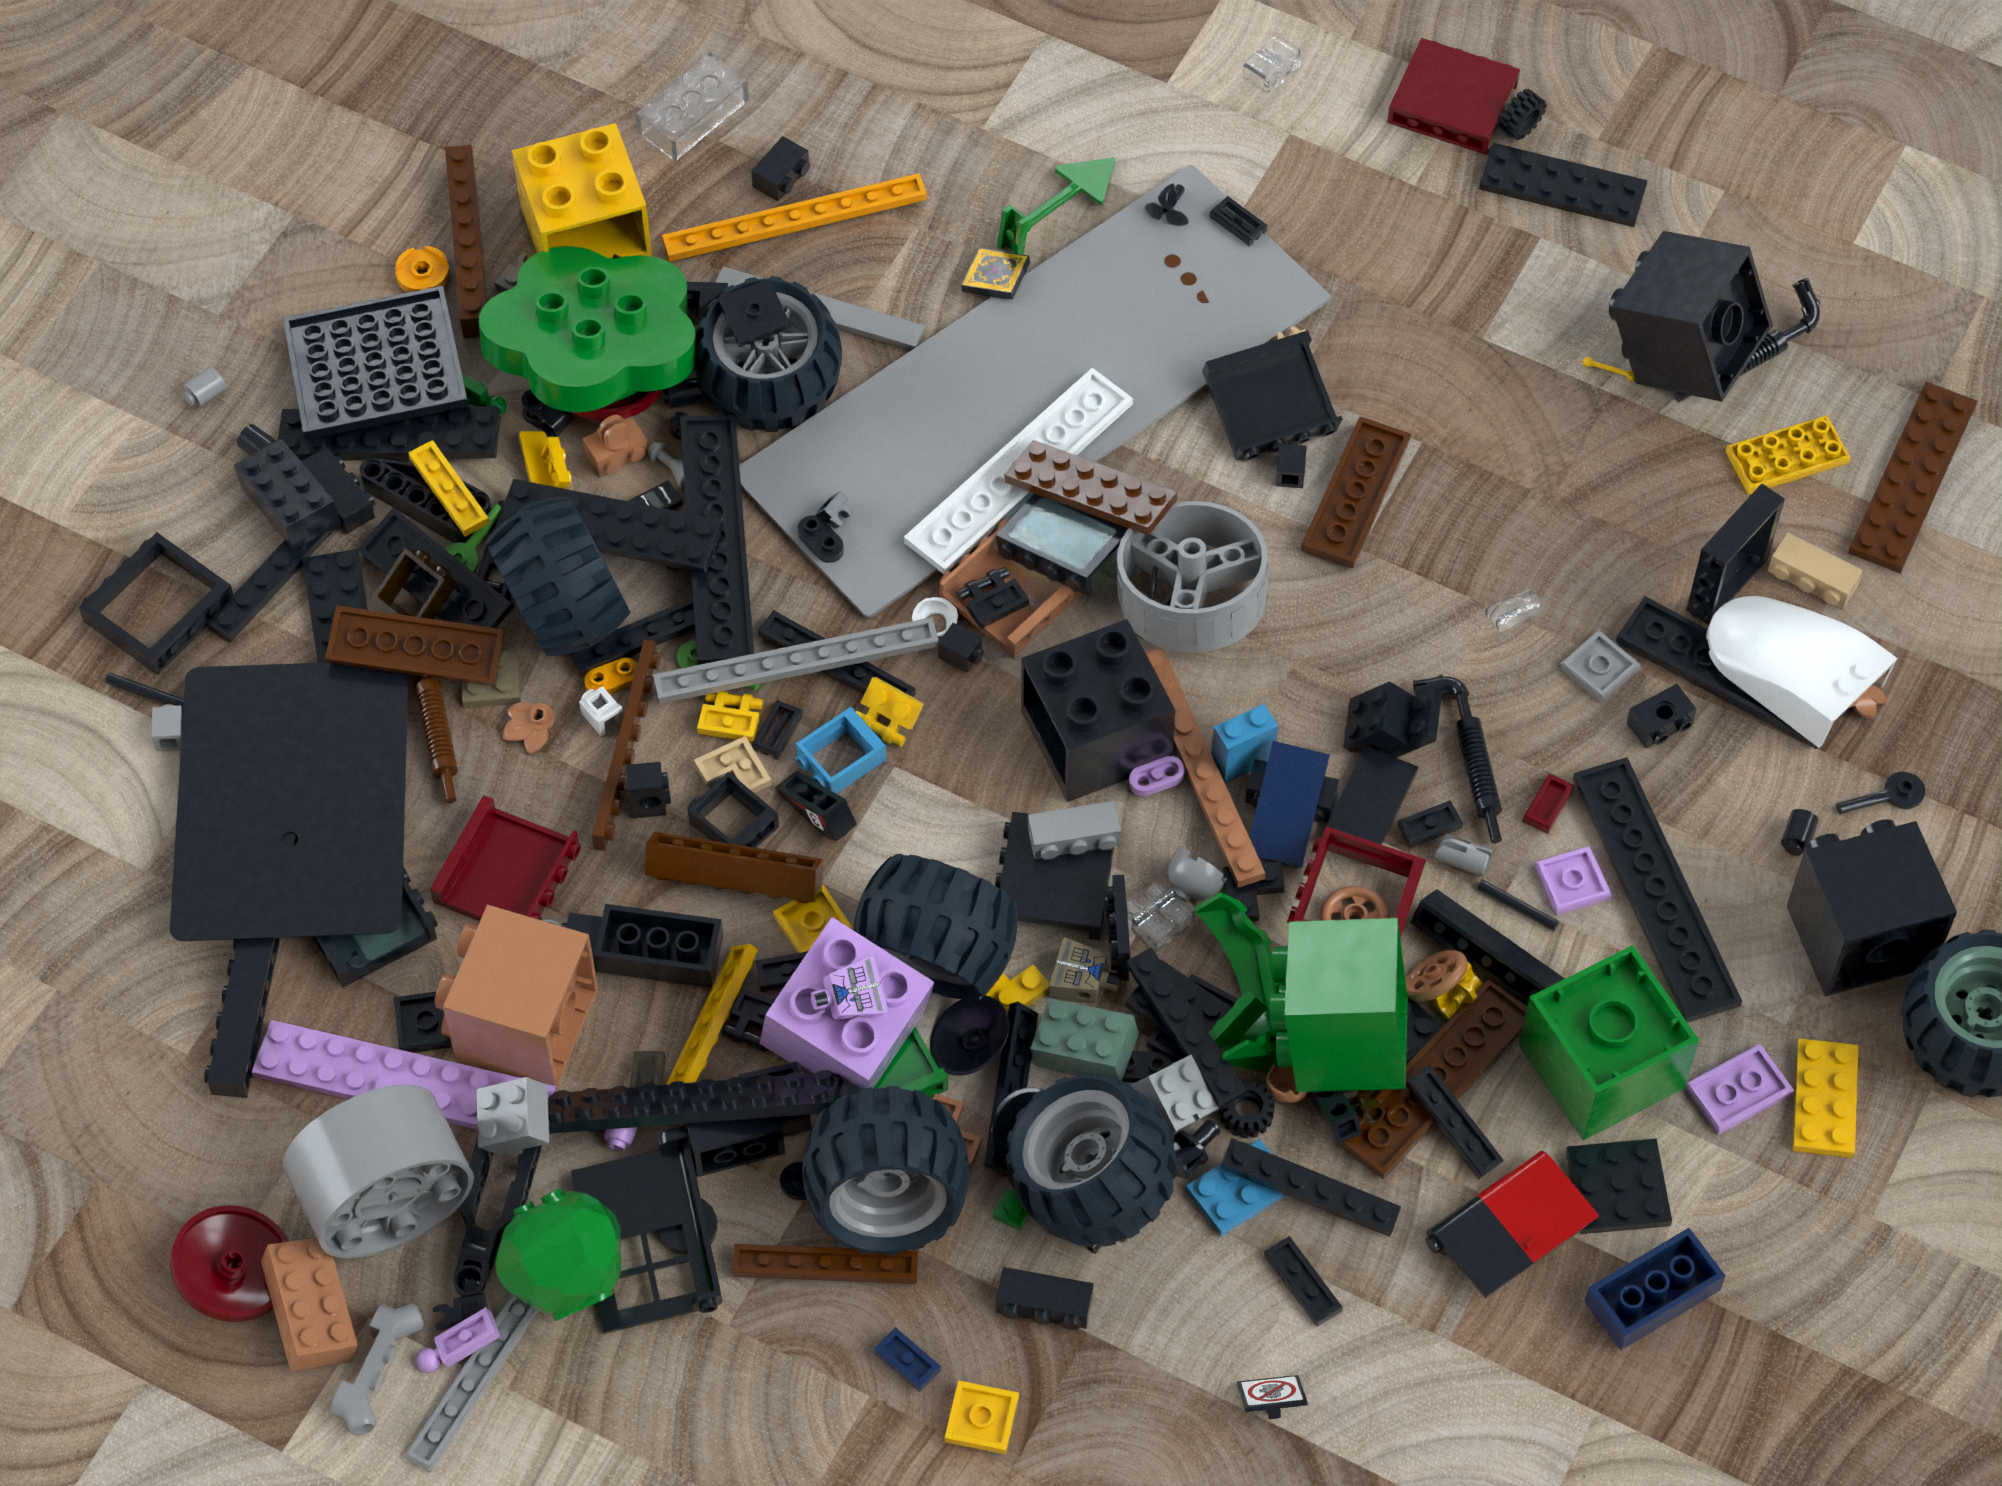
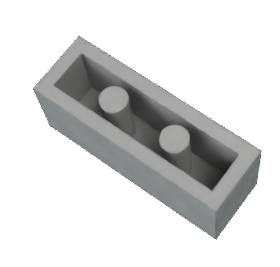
[1028,801,1121,859]

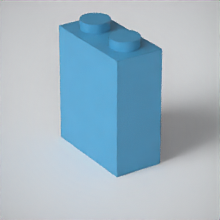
[1211,704,1279,783]

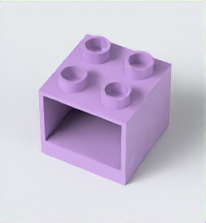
[760,917,934,1096]

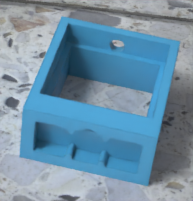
[795,707,887,794]

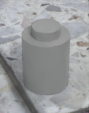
[182,366,227,408]

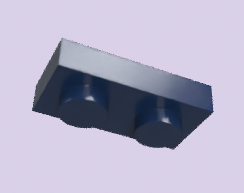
[874,1327,941,1392]

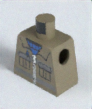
[1049,937,1121,1003]

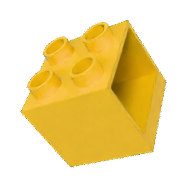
[512,123,652,259]

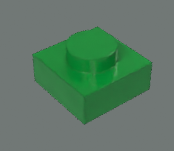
[993,1189,1029,1231]

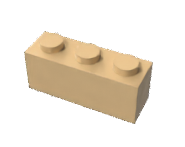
[1768,532,1863,609]

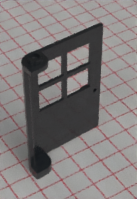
[571,1126,723,1334]

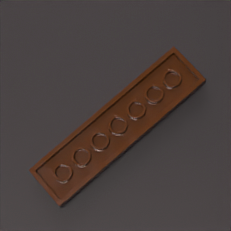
[1848,382,1977,574]
[1339,978,1527,1179]

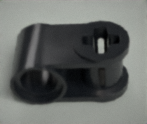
[521,389,574,437]

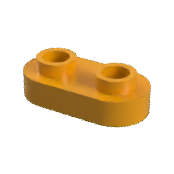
[585,658,638,695]

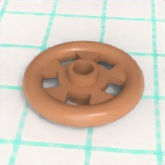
[1320,886,1390,921]
[1406,950,1468,1002]

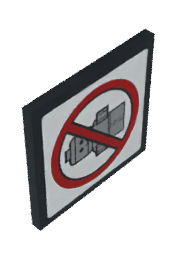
[1237,1375,1308,1420]

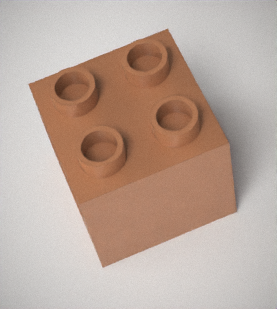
[435,905,598,1089]

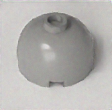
[1167,847,1227,902]

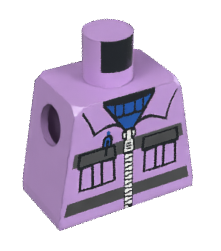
[811,955,888,1019]

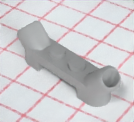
[330,1303,424,1435]

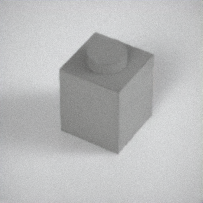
[151,704,183,751]

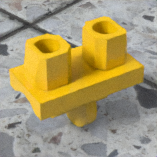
[1429,962,1483,1019]

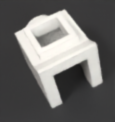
[579,686,623,737]

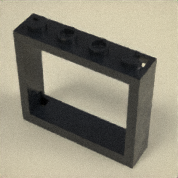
[1686,484,1785,625]
[79,532,234,675]

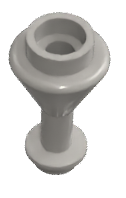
[648,442,685,491]

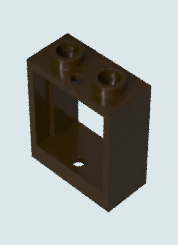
[369,548,458,619]

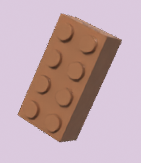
[261,1237,358,1372]

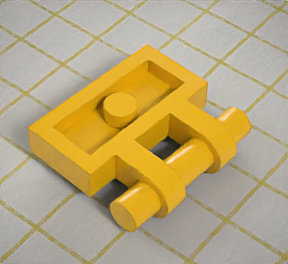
[856,677,924,747]
[697,691,764,743]

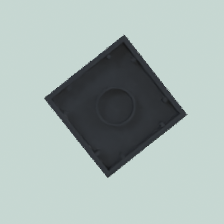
[1609,231,1773,402]
[1021,619,1176,802]
[1786,819,1957,996]

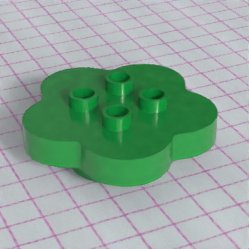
[479,246,696,412]

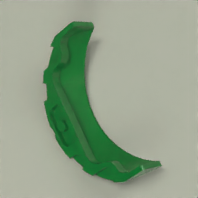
[1195,892,1287,1060]

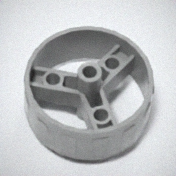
[1116,501,1269,653]

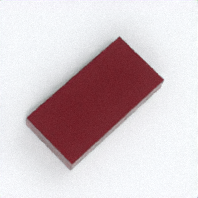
[1522,773,1575,834]

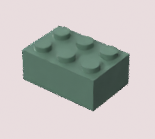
[1030,998,1139,1081]

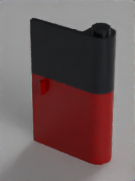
[1425,1150,1599,1299]

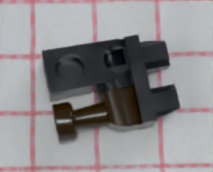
[1310,1090,1385,1145]

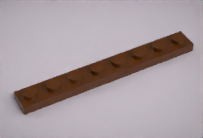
[592,639,660,851]

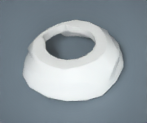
[912,597,958,637]

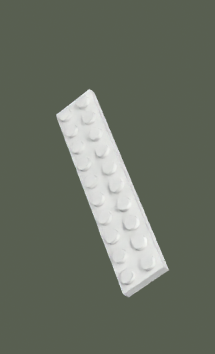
[904,368,1133,574]

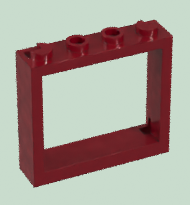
[1287,826,1426,938]

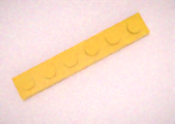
[666,944,758,1084]

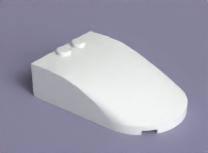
[1706,596,1898,748]

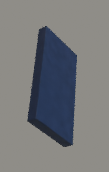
[1249,741,1330,868]

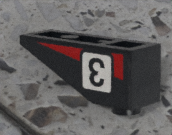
[775,771,857,842]

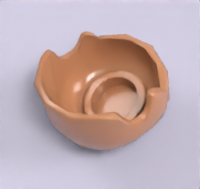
[1265,1064,1308,1103]

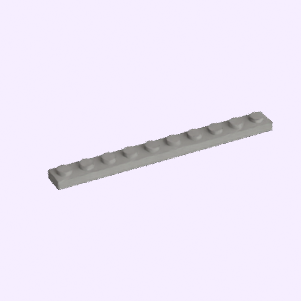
[653,617,939,704]

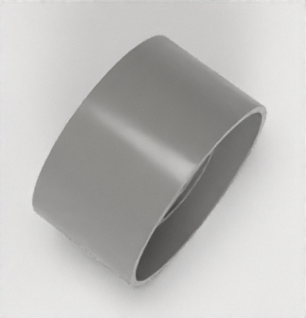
[283,1085,474,1258]

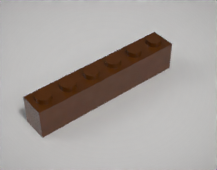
[645,832,823,903]

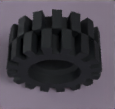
[1499,89,1547,140]
[1220,1079,1275,1138]

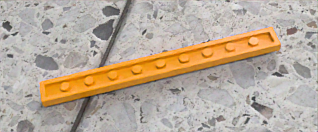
[662,173,927,262]

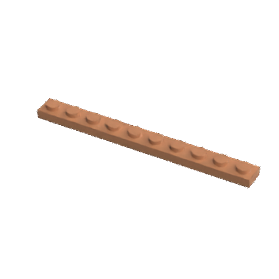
[1145,648,1265,887]

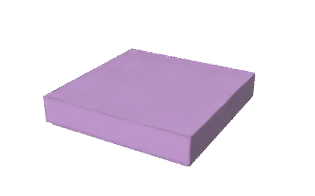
[1534,846,1612,916]

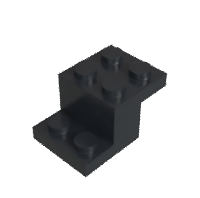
[1343,681,1442,758]

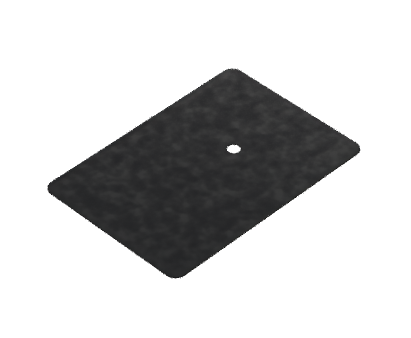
[170,662,409,941]

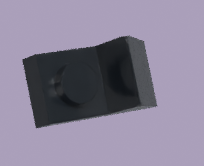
[687,282,728,321]

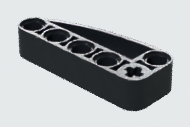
[359,458,492,543]

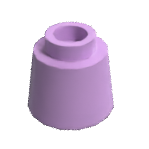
[604,1127,638,1151]

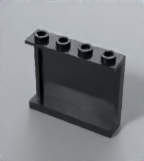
[1202,330,1343,460]
[995,812,1114,941]

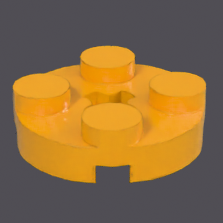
[395,246,450,292]

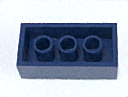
[1585,1228,1726,1351]

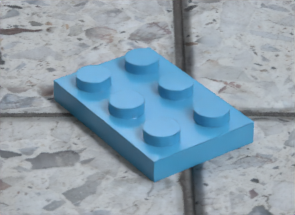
[1186,1139,1286,1237]

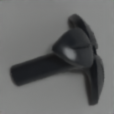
[1145,183,1189,226]

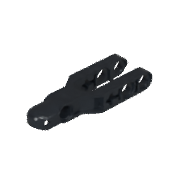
[454,1137,542,1297]

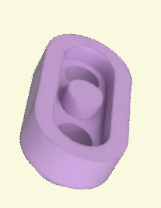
[1129,756,1185,797]

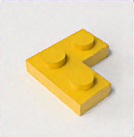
[986,965,1050,1015]

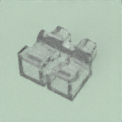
[1127,882,1196,953]

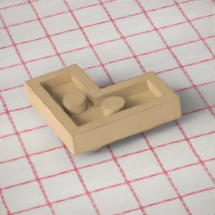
[694,736,772,793]

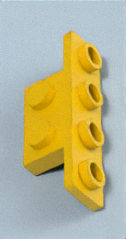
[518,431,571,489]

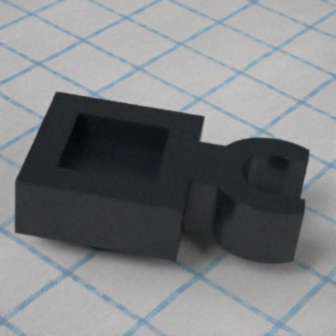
[433,1293,488,1329]

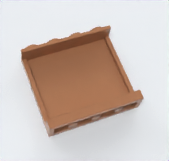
[939,516,1084,658]

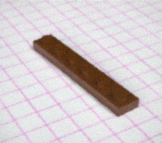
[732,1244,918,1284]

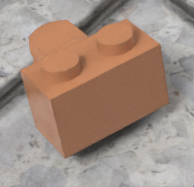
[582,415,648,477]

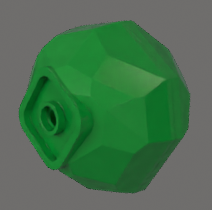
[495,1188,622,1321]

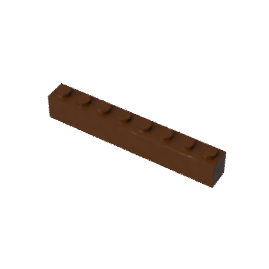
[445,145,487,339]

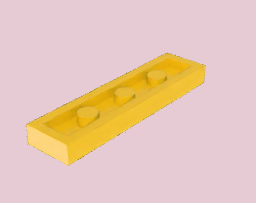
[408,440,489,537]

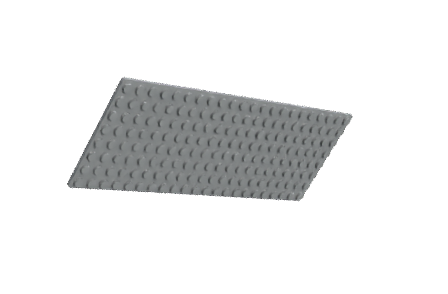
[739,165,1330,618]

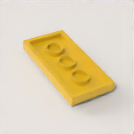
[1792,1038,1858,1158]

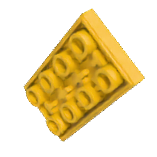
[1725,415,1850,494]

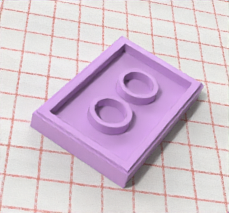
[1685,1044,1794,1135]

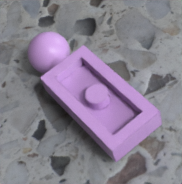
[416,1307,501,1373]

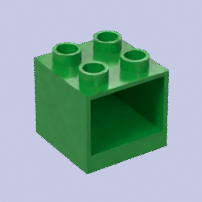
[1270,918,1408,1092]
[1519,945,1700,1141]

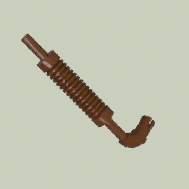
[415,676,458,804]

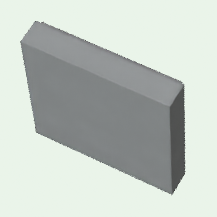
[1559,630,1641,703]

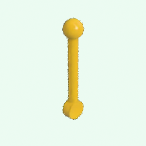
[1583,357,1635,381]

